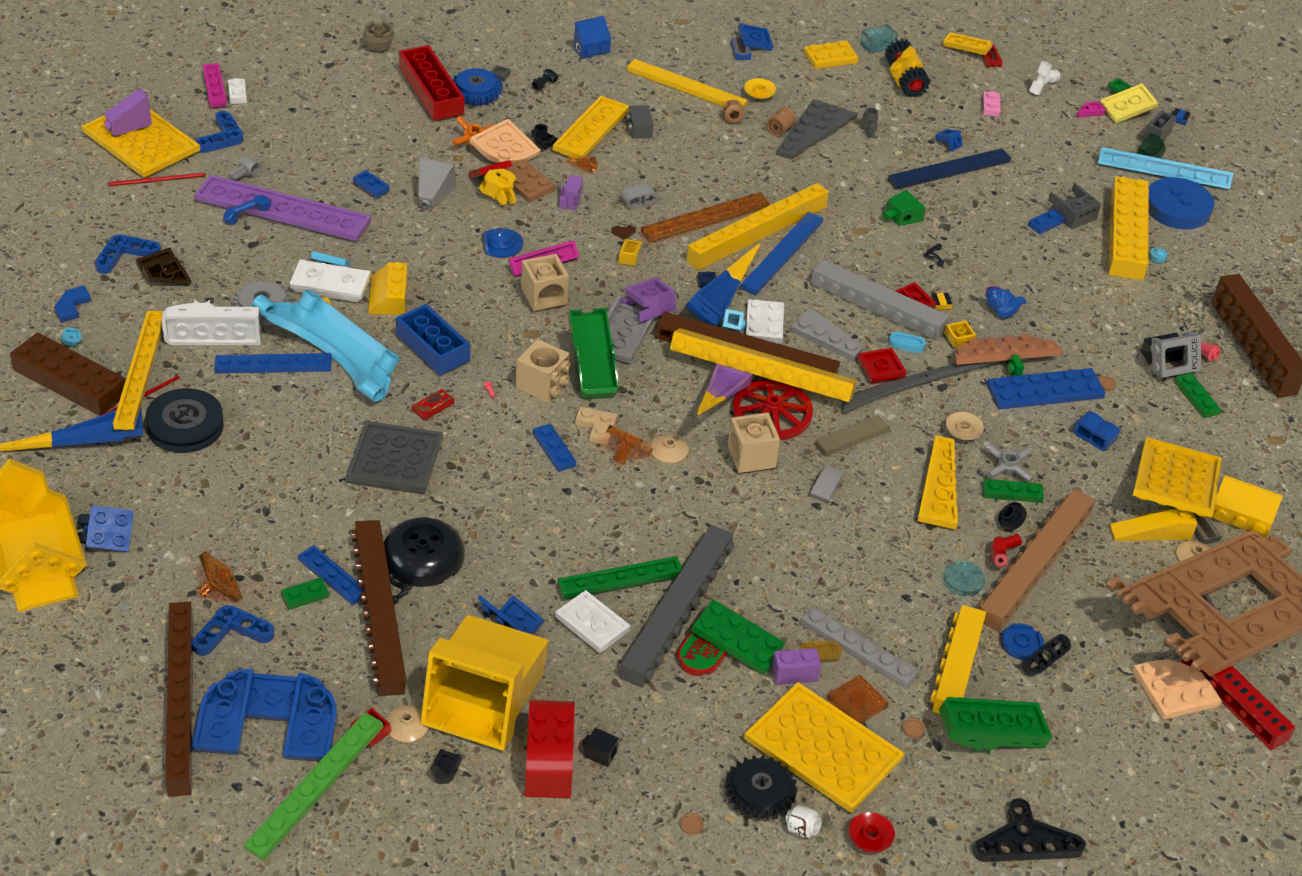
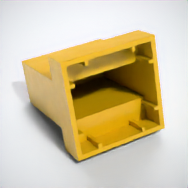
[421,615,549,751]

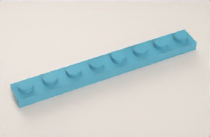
[1098,147,1233,189]

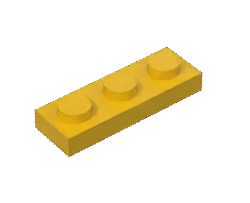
[943,32,992,55]

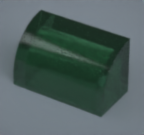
[1137,133,1165,158]

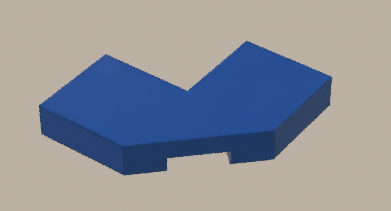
[54,285,91,322]

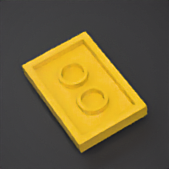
[803,41,859,69]

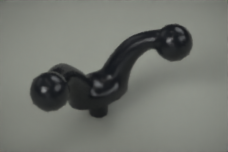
[923,244,944,266]
[389,572,412,604]

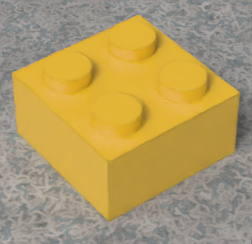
[944,320,976,348]

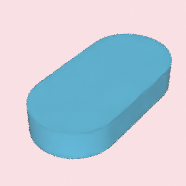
[889,332,926,353]

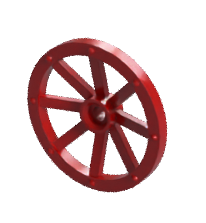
[733,380,813,440]

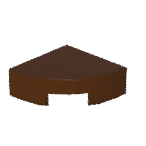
[611,225,636,240]

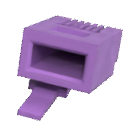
[560,175,583,210]

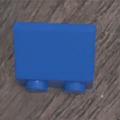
[574,16,611,59]

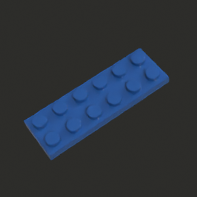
[987,368,1105,410]

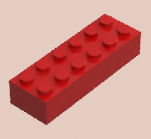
[399,45,465,121]

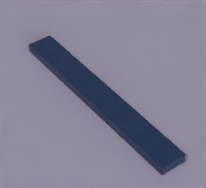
[888,148,1011,189]

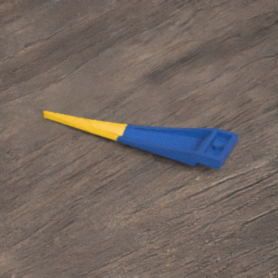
[685,244,760,326]
[0,408,144,451]

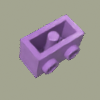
[772,648,821,685]

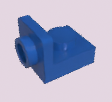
[935,129,963,151]

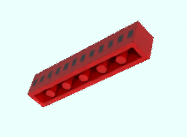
[1181,659,1296,750]

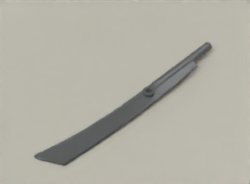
[842,361,999,413]

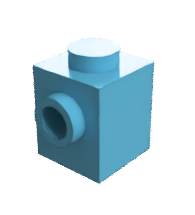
[721,309,746,333]

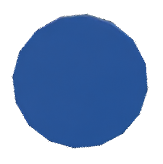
[1001,623,1044,660]

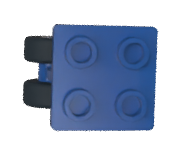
[78,505,134,552]

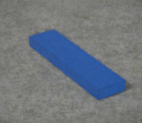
[297,545,363,606]

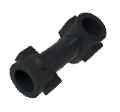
[532,68,559,90]

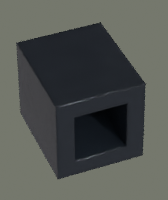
[582,728,619,767]

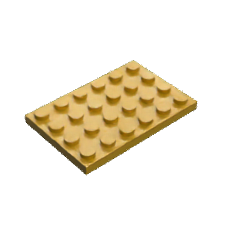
[82,109,200,178]
[1133,437,1222,518]
[744,682,905,814]

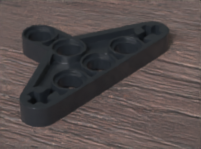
[973,798,1086,862]

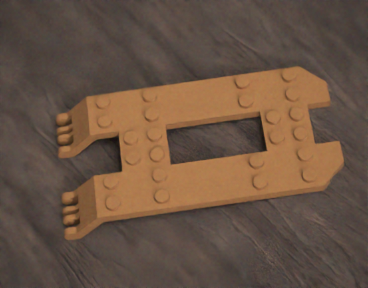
[1106,531,1302,676]

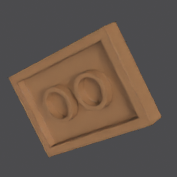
[497,160,556,203]

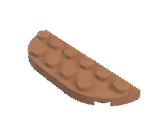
[955,334,1062,365]

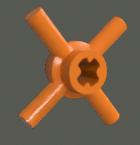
[452,116,494,146]

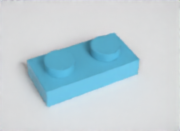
[311,251,351,268]

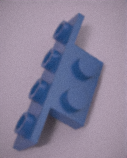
[477,595,545,635]

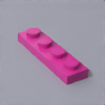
[202,63,227,107]
[508,240,579,276]

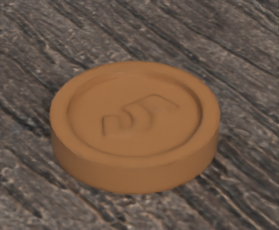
[1098,376,1116,391]
[902,718,925,739]
[680,813,704,835]

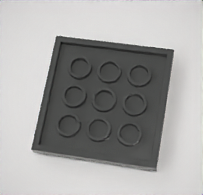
[346,421,443,493]

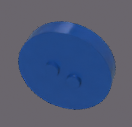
[1148,177,1215,229]

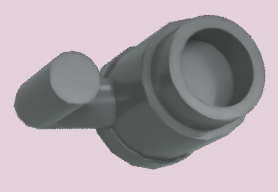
[861,108,879,138]

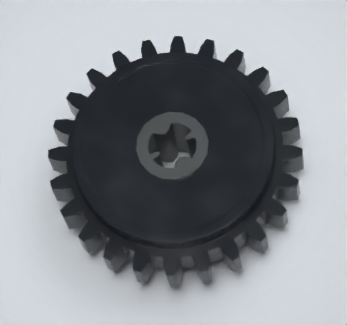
[724,755,797,821]

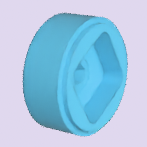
[1149,247,1167,263]
[61,327,82,347]

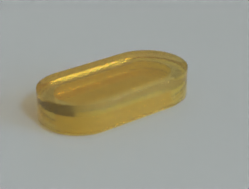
[800,641,842,662]

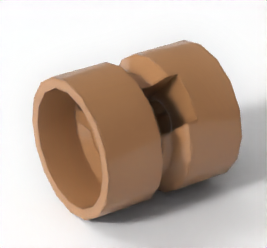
[766,107,796,137]

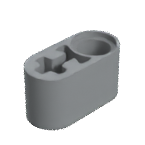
[621,183,658,209]

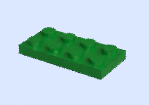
[691,599,785,675]

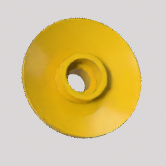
[744,78,776,99]

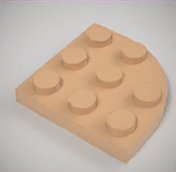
[469,119,541,165]
[1133,659,1222,720]

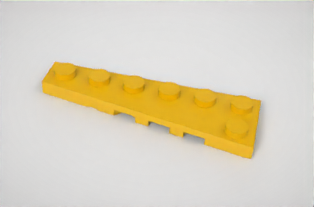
[917,435,958,530]

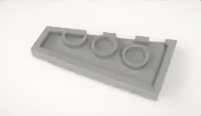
[791,308,864,362]

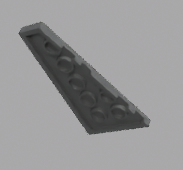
[776,99,858,160]

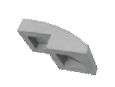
[810,465,845,503]

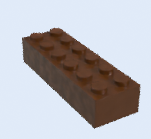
[10,332,126,416]

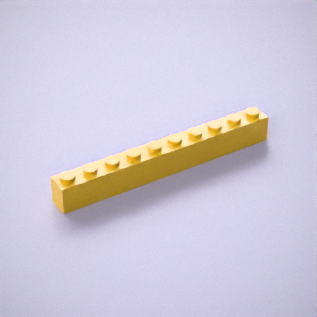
[686,183,829,270]
[670,328,857,402]

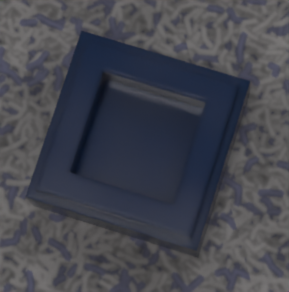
[697,272,716,288]

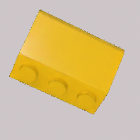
[368,262,408,315]
[1210,475,1283,538]

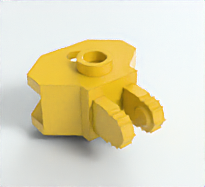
[479,169,516,205]

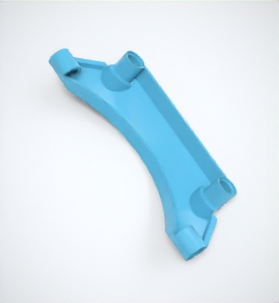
[252,289,400,402]

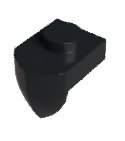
[430,749,462,784]

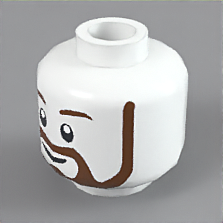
[785,805,822,839]

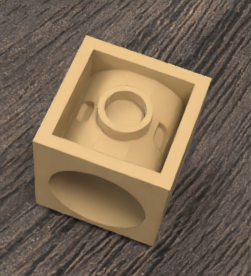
[521,254,569,311]
[516,339,571,402]
[728,413,780,473]

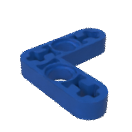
[195,111,243,153]
[95,234,161,274]
[192,605,274,656]

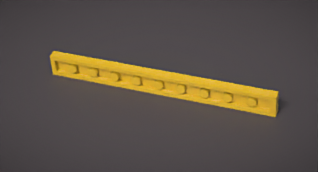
[113,311,164,430]

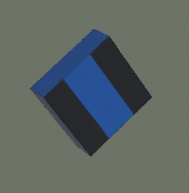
[1172,108,1191,125]

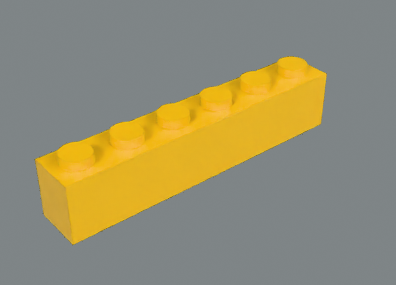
[930,605,986,714]

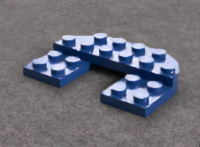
[192,669,338,761]

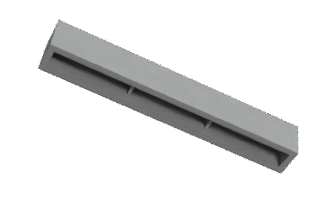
[811,259,949,341]

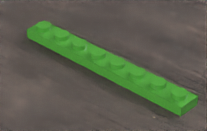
[244,712,383,861]

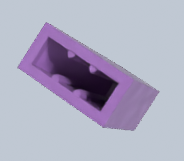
[104,88,152,136]

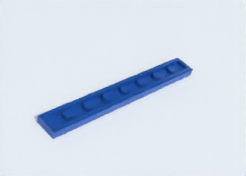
[740,212,823,295]

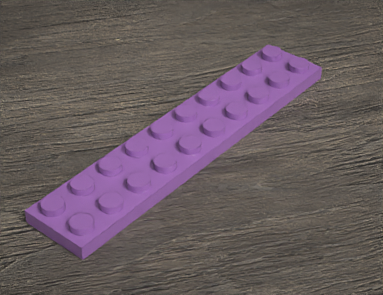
[195,174,371,242]

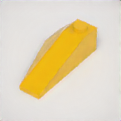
[1109,508,1197,541]

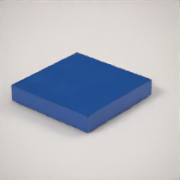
[738,23,774,51]

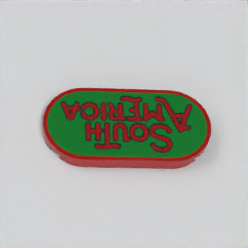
[677,631,728,676]

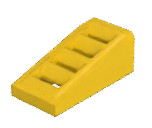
[618,239,642,266]

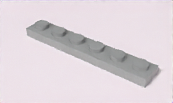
[801,607,919,689]

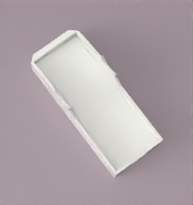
[162,300,262,345]

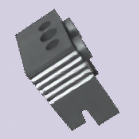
[1048,183,1101,230]

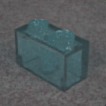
[860,24,898,54]

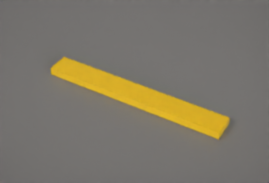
[627,59,747,108]

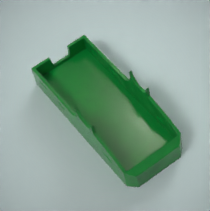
[568,308,619,400]
[939,697,1052,755]

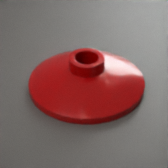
[849,812,895,853]

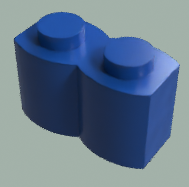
[1073,411,1121,451]

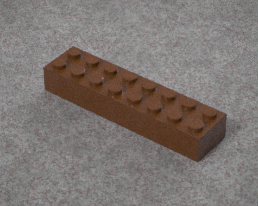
[1211,274,1302,398]

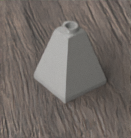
[418,157,456,209]

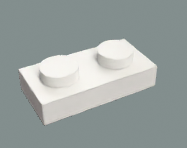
[228,78,247,104]

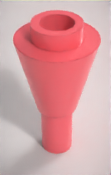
[1201,342,1221,362]

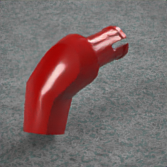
[991,534,1022,567]

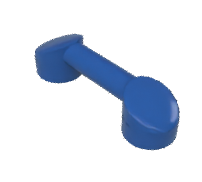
[223,195,271,225]

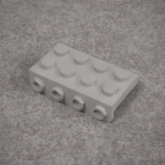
[607,295,656,363]

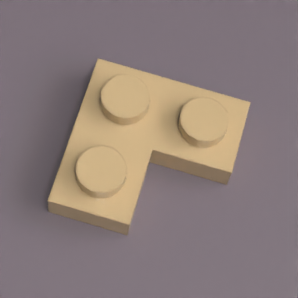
[575,406,618,445]

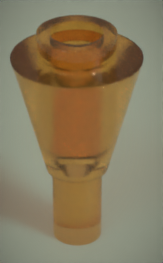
[567,156,598,173]

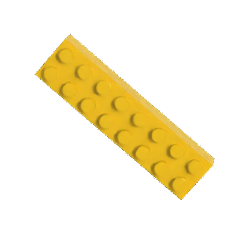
[1109,176,1149,280]

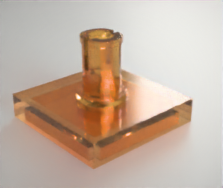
[606,424,653,464]
[196,551,243,603]

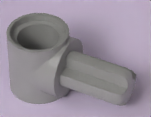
[228,155,262,181]

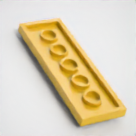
[553,96,629,161]

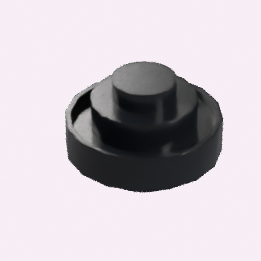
[998,502,1027,531]

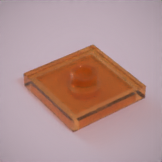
[827,675,889,724]

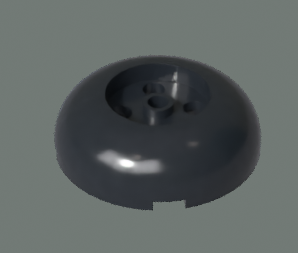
[384,517,465,587]

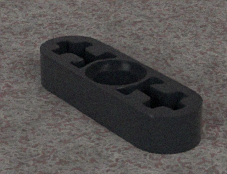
[1022,634,1071,677]

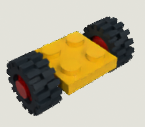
[885,39,930,97]

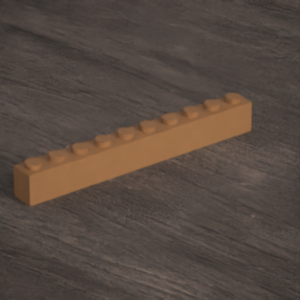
[977,489,1095,632]

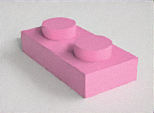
[983,91,1000,116]

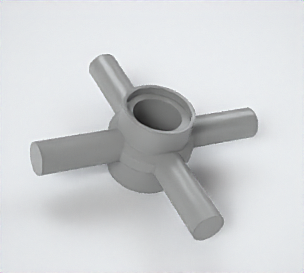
[985,443,1034,483]

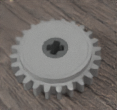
[232,281,292,326]

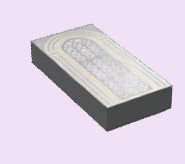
[1194,513,1222,544]

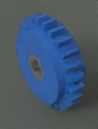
[452,68,502,105]

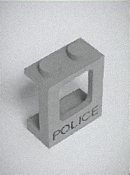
[1151,331,1201,378]

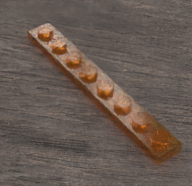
[641,192,769,243]

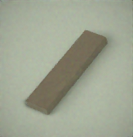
[815,415,889,456]

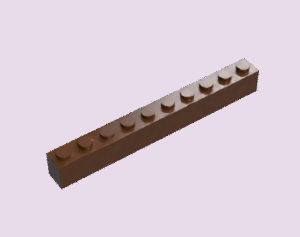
[656,311,841,374]
[351,520,406,696]
[165,601,194,797]

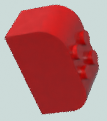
[525,699,575,799]

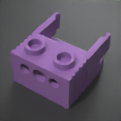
[622,277,676,322]

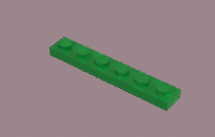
[557,556,683,599]

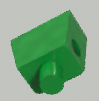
[882,190,926,226]

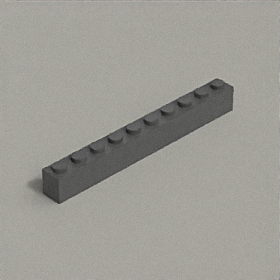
[619,525,735,688]

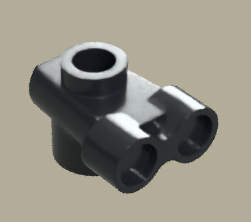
[531,124,558,150]

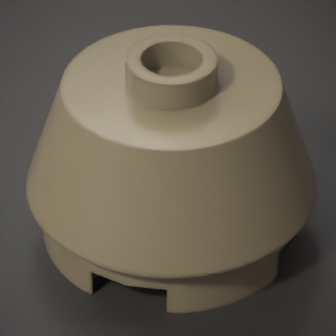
[363,21,395,51]

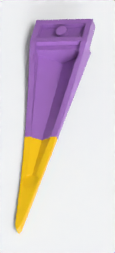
[697,363,755,415]

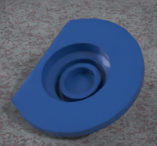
[483,228,523,258]

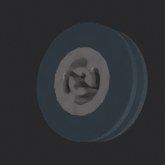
[146,388,224,453]

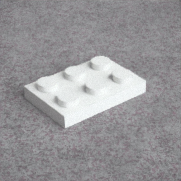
[746,299,784,344]
[555,590,631,653]

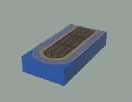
[731,38,751,60]

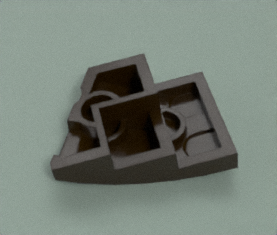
[136,247,191,284]

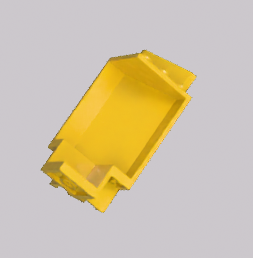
[0,458,87,612]

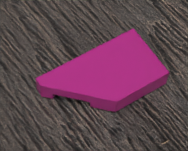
[1077,101,1106,118]

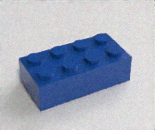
[395,304,470,376]

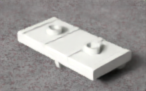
[290,259,371,303]

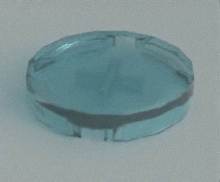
[943,561,985,596]

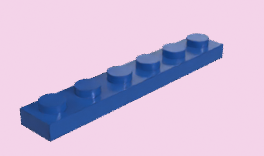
[215,353,332,374]

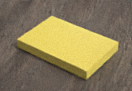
[1100,83,1158,124]

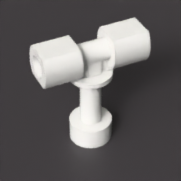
[1029,61,1060,95]

